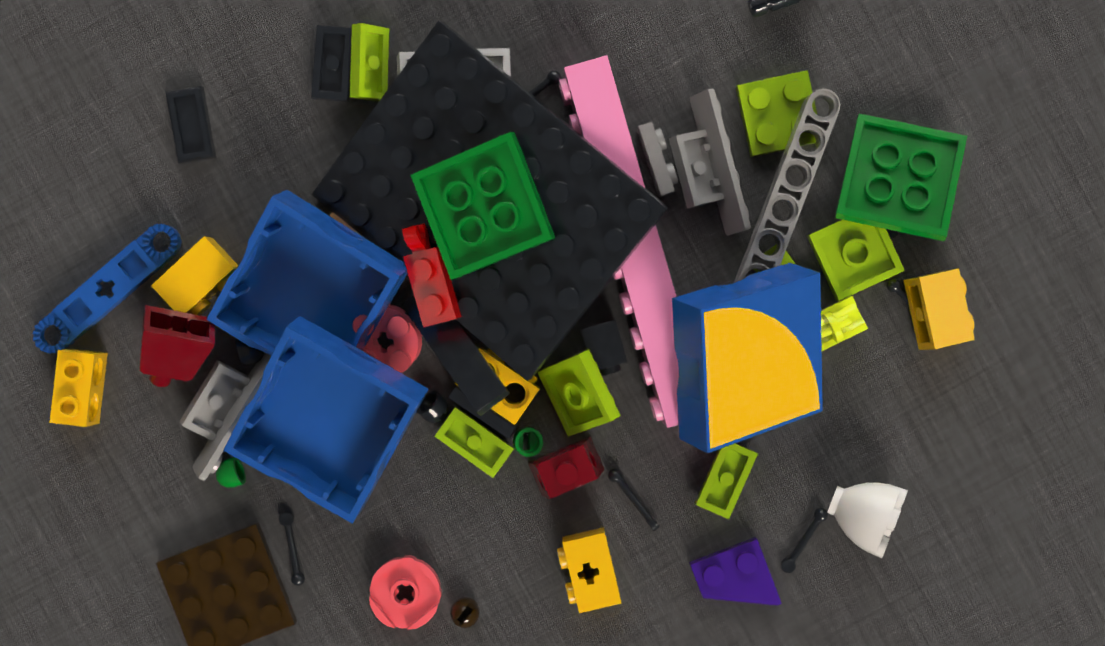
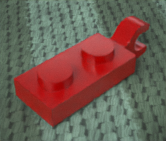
[402,223,462,328]

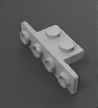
[669,88,751,236]
[180,352,271,481]

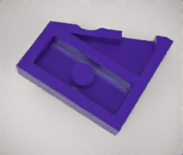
[689,537,782,606]

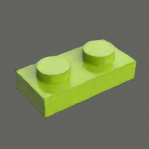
[350,23,389,102]
[434,406,514,478]
[695,443,758,519]

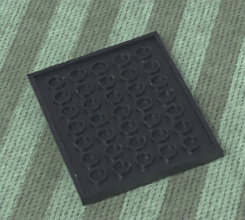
[311,20,668,381]

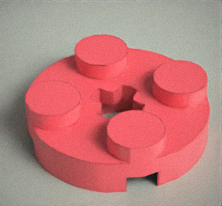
[352,304,422,373]
[369,555,442,630]

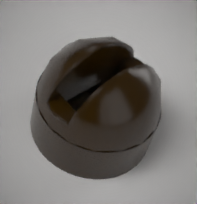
[450,597,480,628]

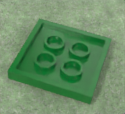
[835,113,967,241]
[411,132,555,280]

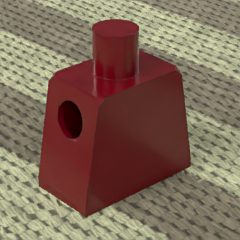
[139,305,215,387]
[528,436,604,499]

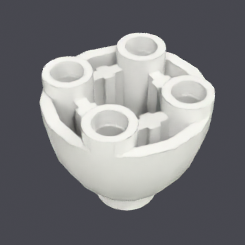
[827,482,908,558]

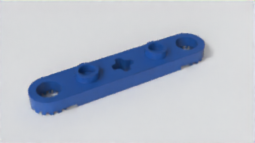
[32,224,182,353]

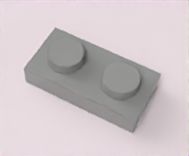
[636,122,678,198]

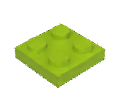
[736,70,817,157]
[807,219,905,301]
[537,349,621,437]

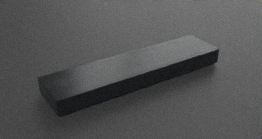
[402,296,510,416]

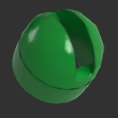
[513,427,543,457]
[216,457,246,488]

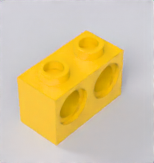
[455,347,540,425]
[49,349,108,427]

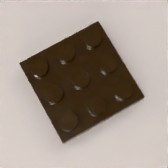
[156,522,297,646]

